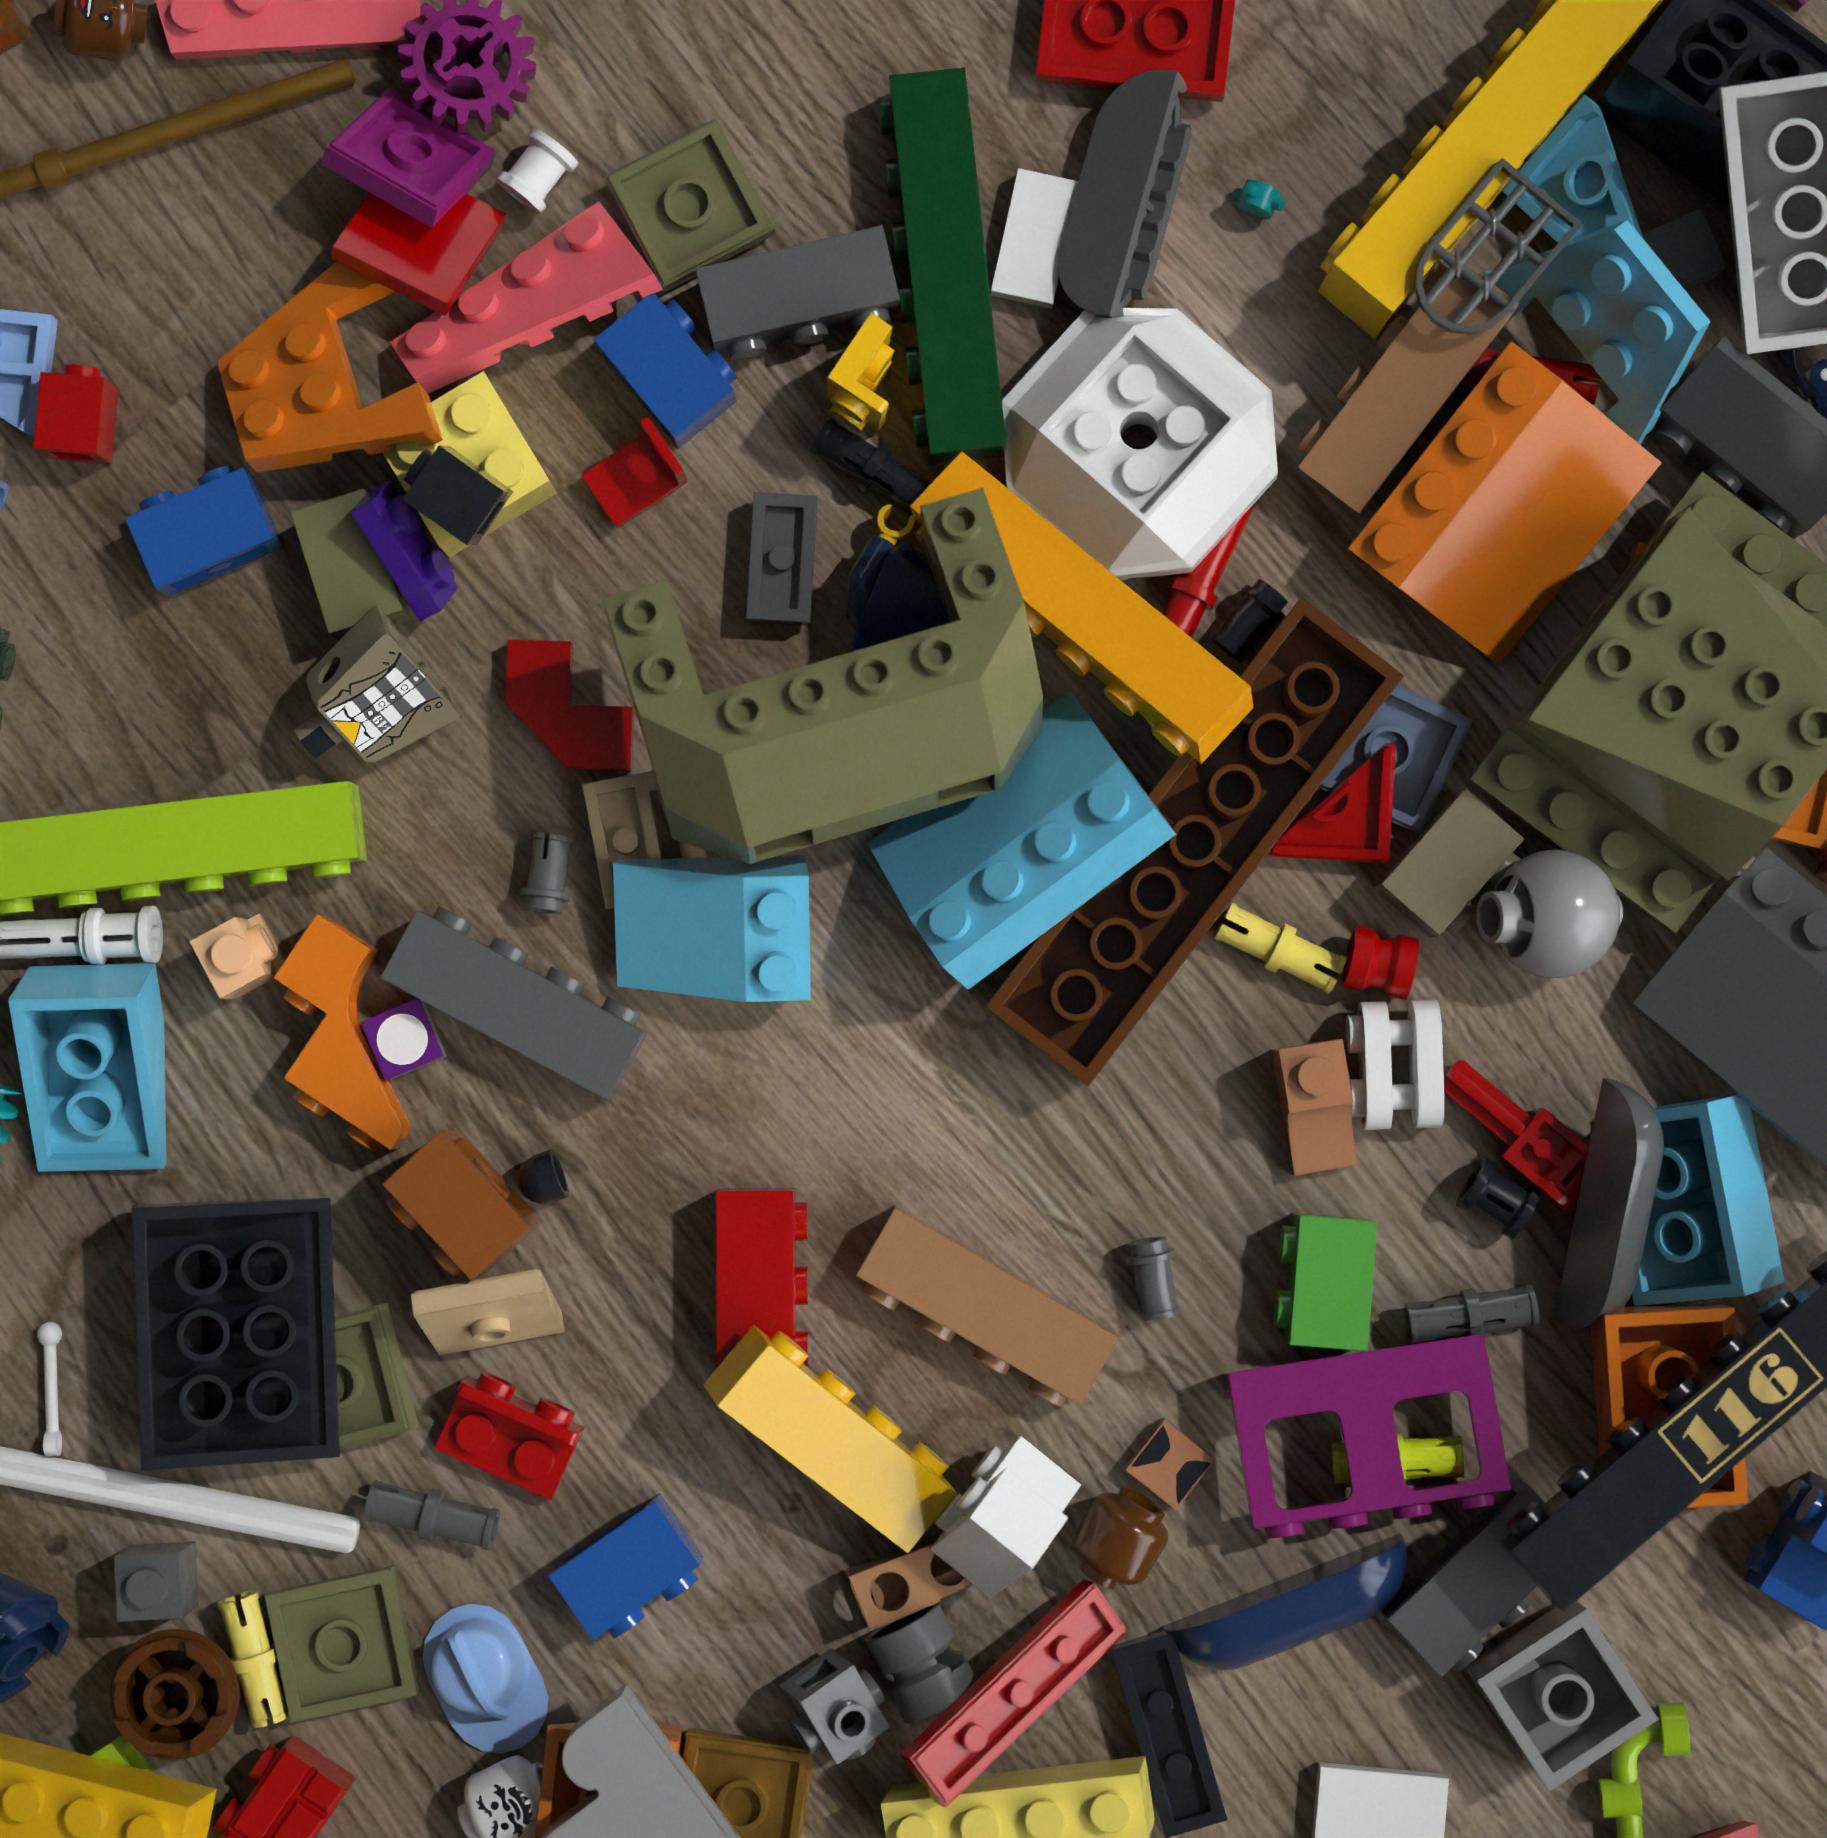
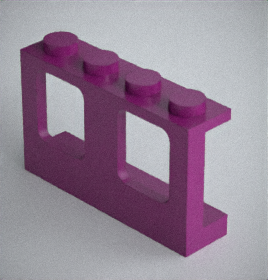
[1224,1334,1511,1539]

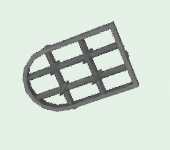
[1414,158,1583,335]

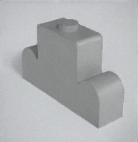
[541,1684,741,1838]

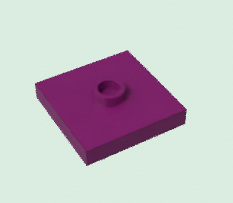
[321,89,496,228]

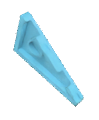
[1502,94,1644,243]

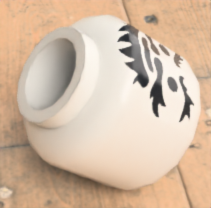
[458,1755,543,1838]

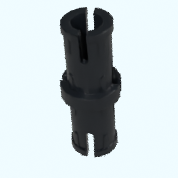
[810,417,931,516]

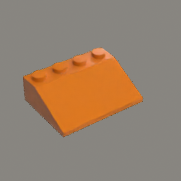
[1348,341,1662,665]

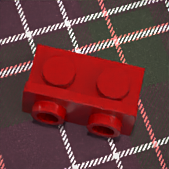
[434,1372,585,1500]

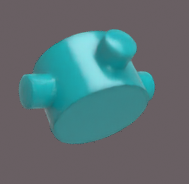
[1233,179,1285,219]

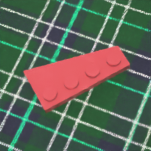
[155,0,434,60]
[390,201,663,394]

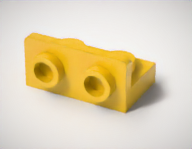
[825,313,895,433]

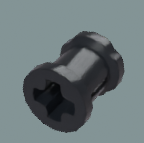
[1455,1158,1541,1239]

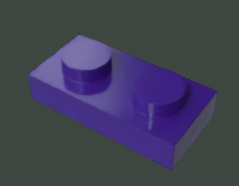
[351,480,458,621]

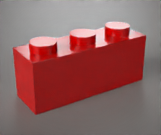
[716,1188,809,1369]

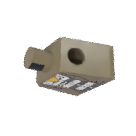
[294,605,460,763]

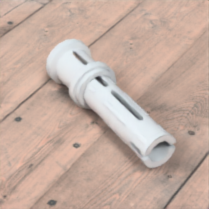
[0,906,163,965]

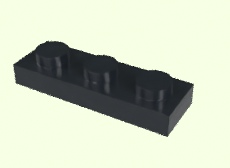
[1111,1630,1228,1838]

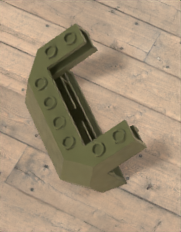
[603,488,1043,864]

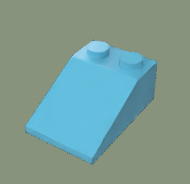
[613,855,811,1002]
[8,963,167,1172]

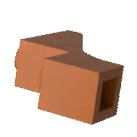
[273,913,411,1152]

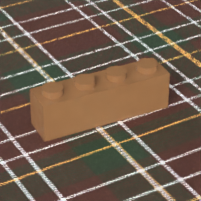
[1297,261,1520,513]
[856,1206,1119,1407]

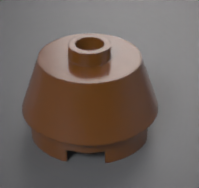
[110,1629,240,1760]

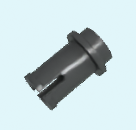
[519,832,573,914]
[1124,1237,1180,1321]

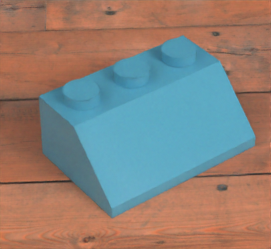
[1632,1094,1785,1306]

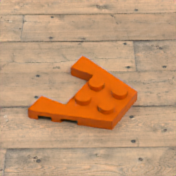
[217,262,443,473]

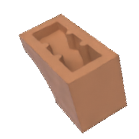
[1271,1039,1358,1176]

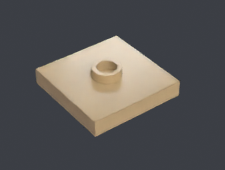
[411,1269,565,1356]

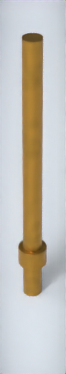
[0,58,356,199]

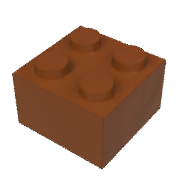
[382,1128,544,1281]

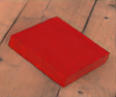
[332,192,506,316]

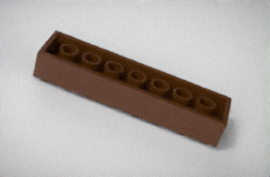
[984,597,1404,1086]

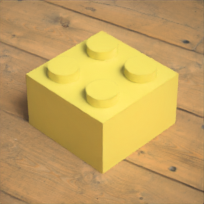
[383,371,557,558]

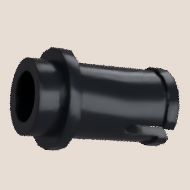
[1209,579,1288,663]

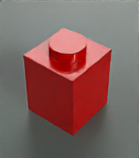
[33,364,119,464]

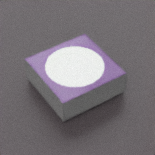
[361,998,447,1081]

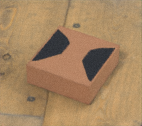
[1124,1417,1215,1510]

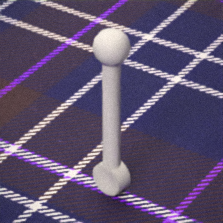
[37,1322,62,1457]

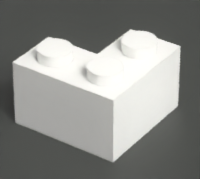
[930,1436,1081,1599]

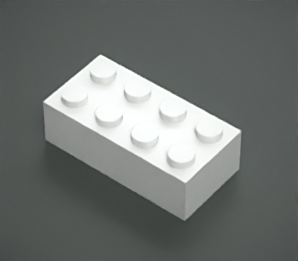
[1718,72,1827,354]

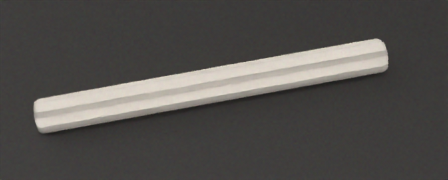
[0,1446,360,1554]

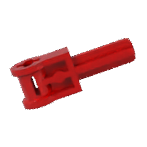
[1444,1060,1589,1217]

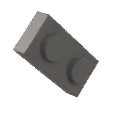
[746,492,818,625]

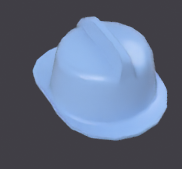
[422,1603,549,1753]

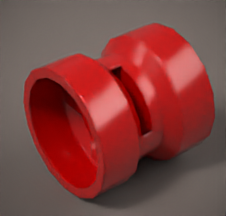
[1341,925,1419,1000]

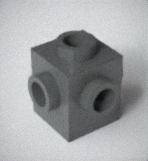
[779,1648,890,1765]

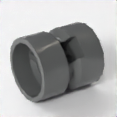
[865,1602,977,1724]

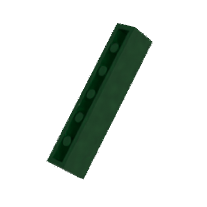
[878,67,1007,465]

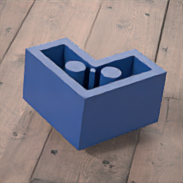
[1743,1471,1827,1631]

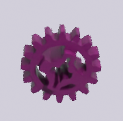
[397,0,537,134]

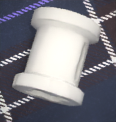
[495,128,578,214]

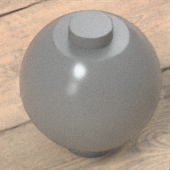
[1476,850,1623,978]

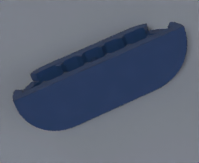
[1163,1534,1407,1670]

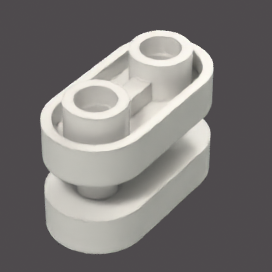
[1346,1000,1445,1130]

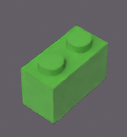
[1274,1213,1378,1351]

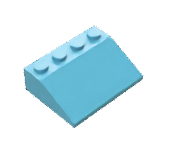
[867,690,1176,990]

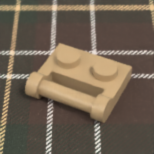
[582,771,707,911]

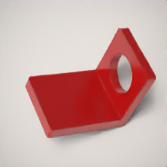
[582,416,688,528]

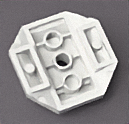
[1002,308,1278,580]

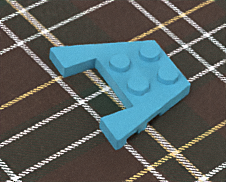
[1479,220,1711,445]

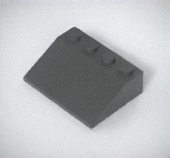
[1631,848,1827,1171]

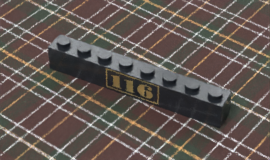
[1500,1251,1827,1612]

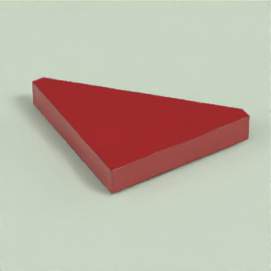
[1271,743,1396,863]

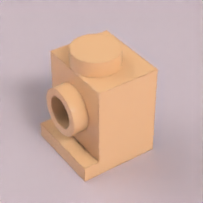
[189,914,286,1000]

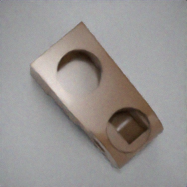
[844,1534,972,1631]

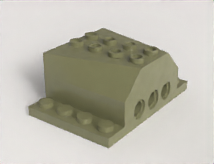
[1466,472,1827,934]

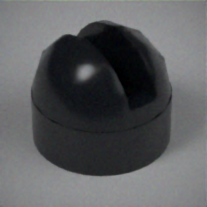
[517,1149,569,1204]

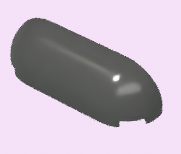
[1058,70,1191,318]
[1554,1078,1664,1329]

